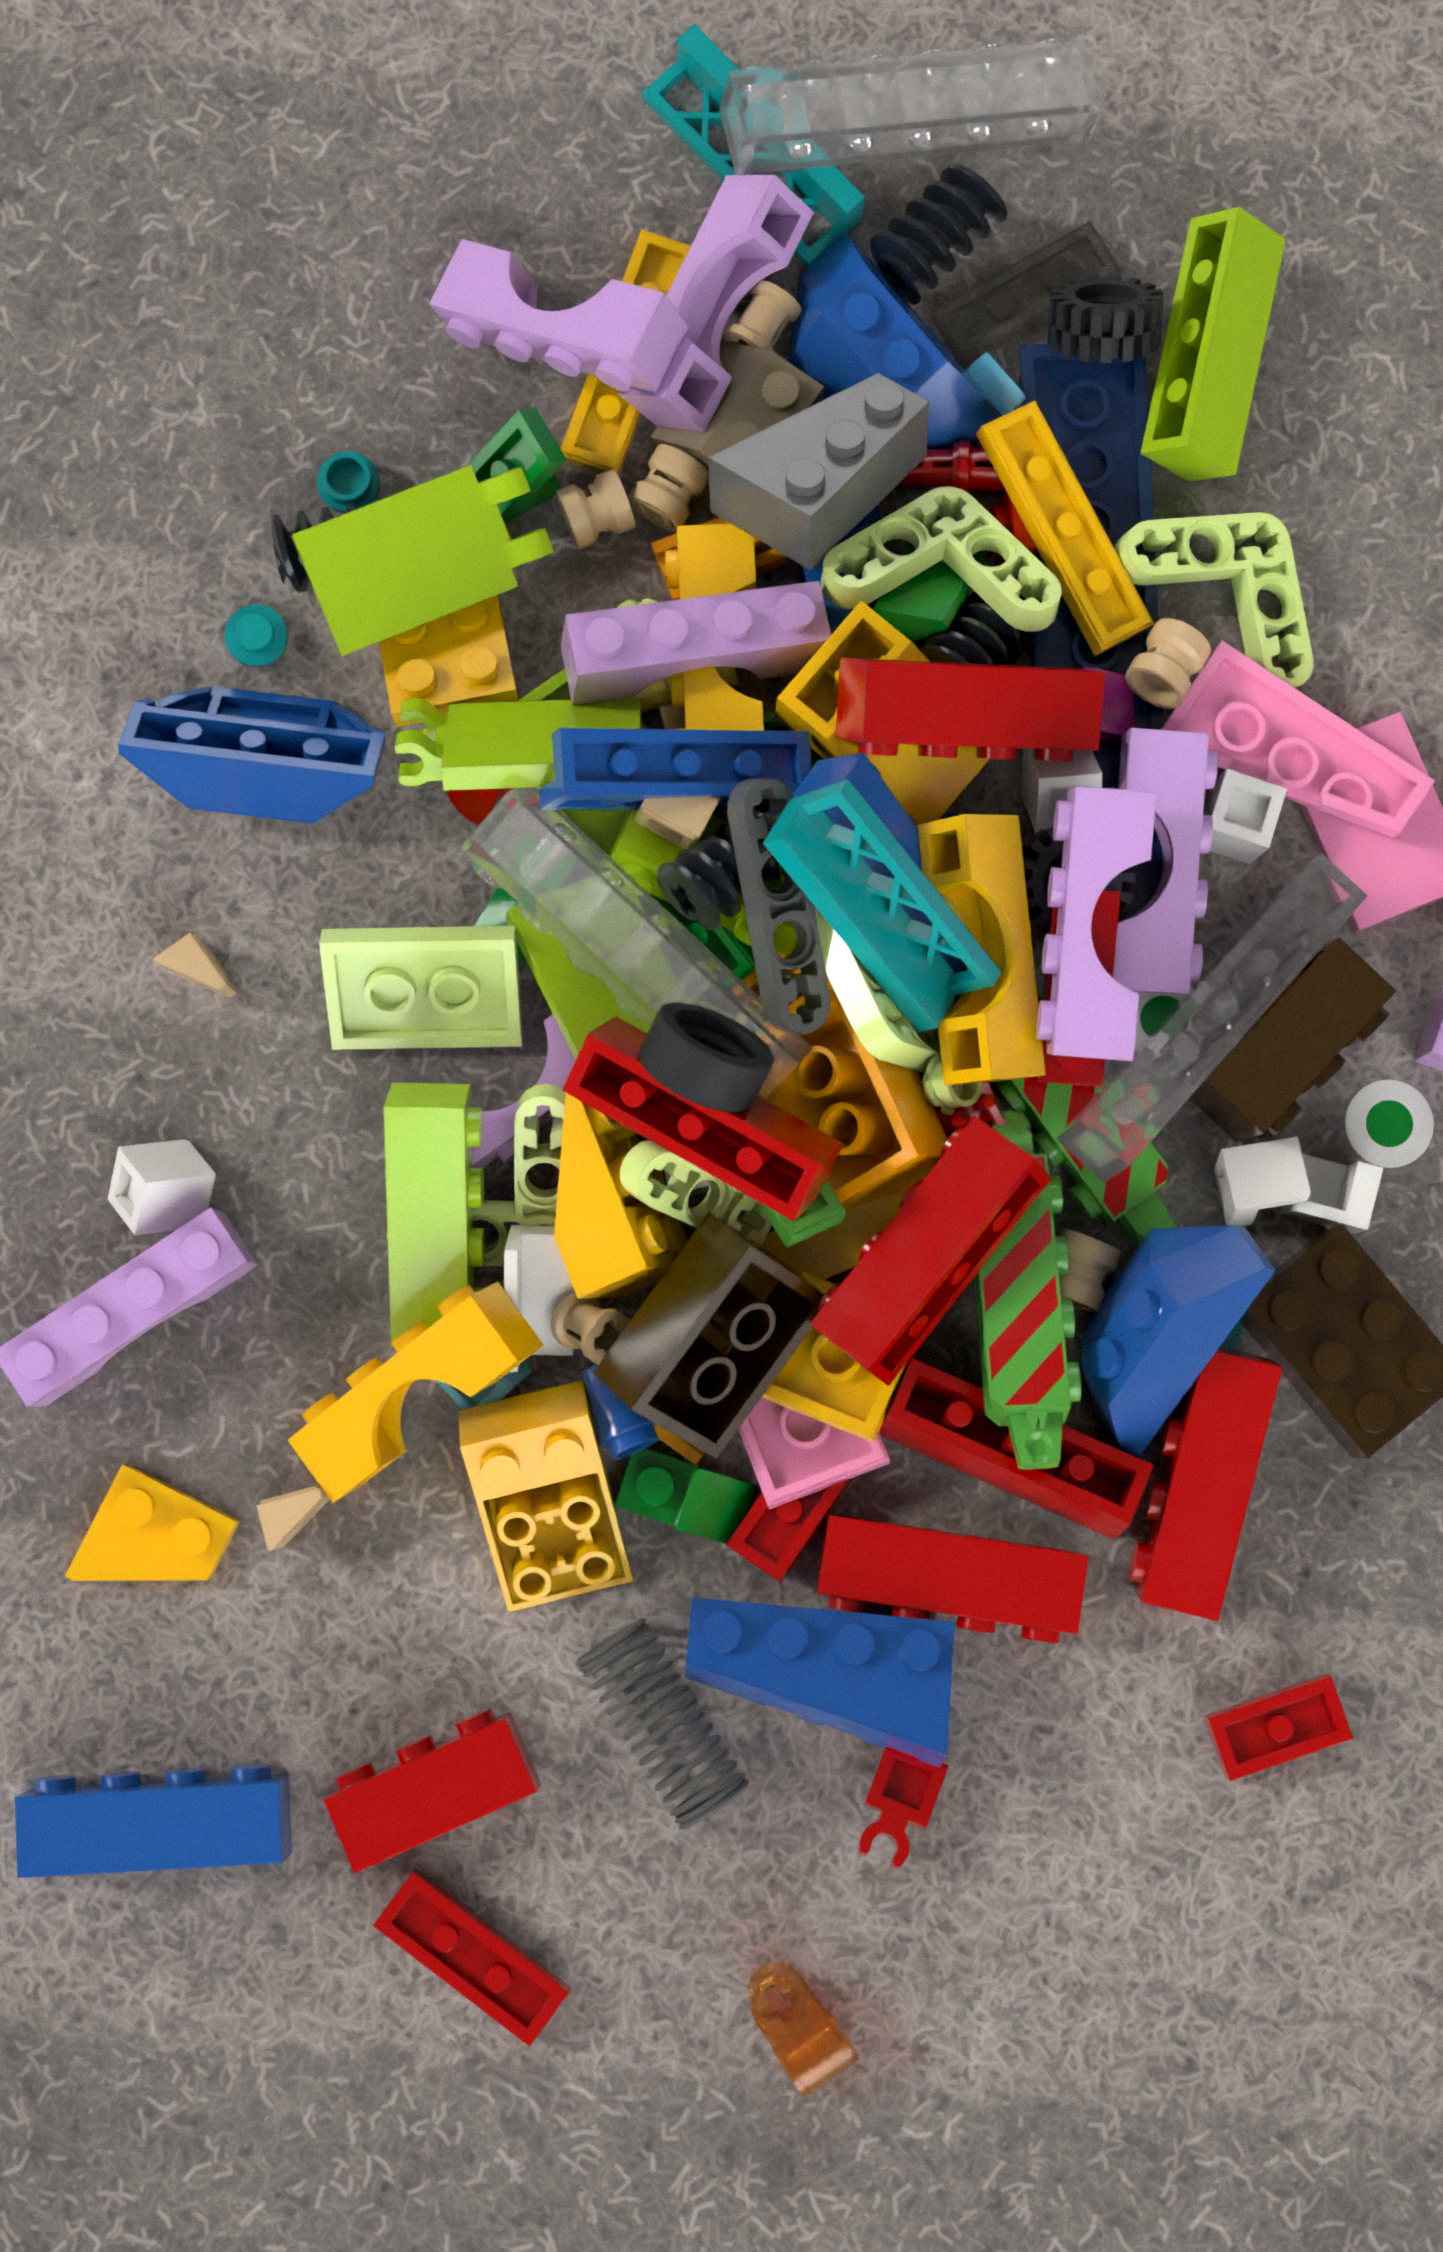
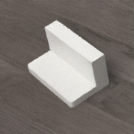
[504,1225,575,1372]

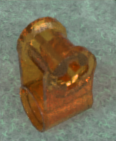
[747,1962,860,2099]

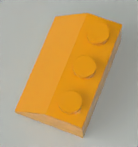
[759,988,948,1210]

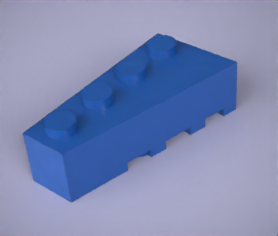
[685,1597,955,1768]

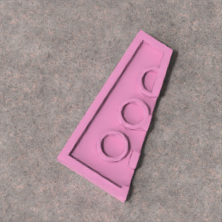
[1161,641,1435,838]

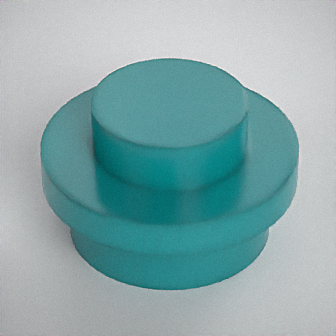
[317,451,380,514]
[225,604,288,668]

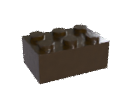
[1180,937,1396,1142]
[593,1212,825,1459]
[1240,1223,1443,1459]

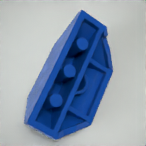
[788,231,1003,450]
[118,686,386,824]
[1081,1225,1276,1458]

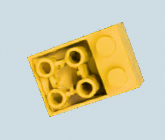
[775,600,990,829]
[554,1093,688,1299]
[458,1380,633,1612]

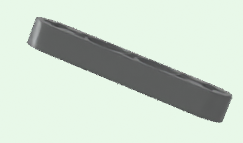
[728,779,830,1034]

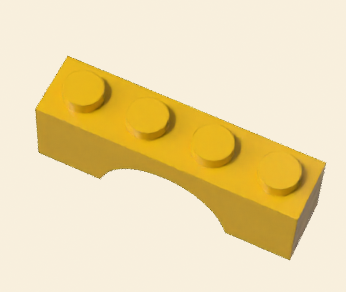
[665,523,764,731]
[917,814,1046,1086]
[288,1282,544,1503]

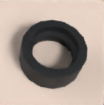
[638,1002,775,1113]

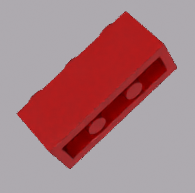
[324,1708,541,1874]

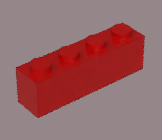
[835,657,1105,762]
[562,1016,844,1222]
[810,1115,1052,1386]
[1128,1346,1283,1621]
[879,1358,1154,1540]
[816,1513,1089,1643]

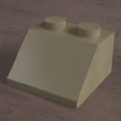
[650,340,824,471]

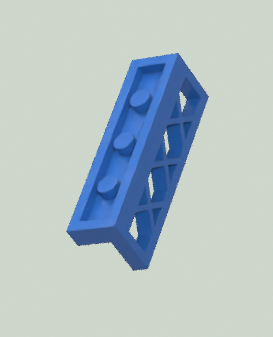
[539,728,812,810]

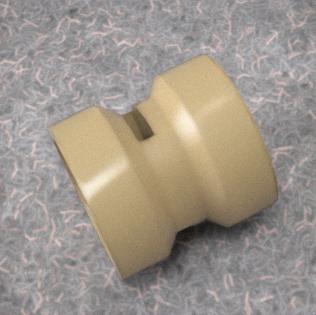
[627,444,709,533]
[555,468,636,550]
[1125,618,1212,709]
[1059,1229,1123,1312]

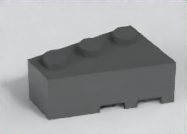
[708,373,929,570]

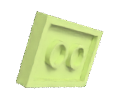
[319,926,523,1050]

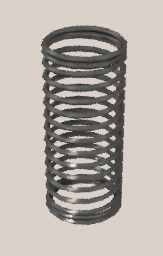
[576,1618,749,1829]

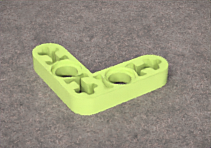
[820,486,1062,632]
[1114,512,1313,689]
[814,906,941,1073]
[387,1084,566,1266]
[620,1140,772,1246]

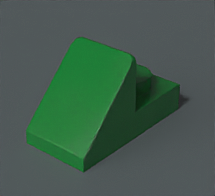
[467,407,567,524]
[614,1448,757,1544]

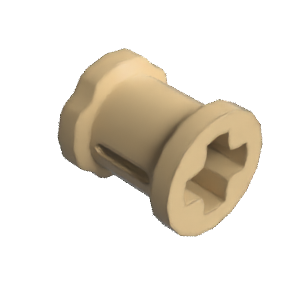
[723,280,802,352]
[550,1292,631,1365]

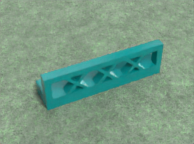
[641,23,865,268]
[763,779,1001,1032]

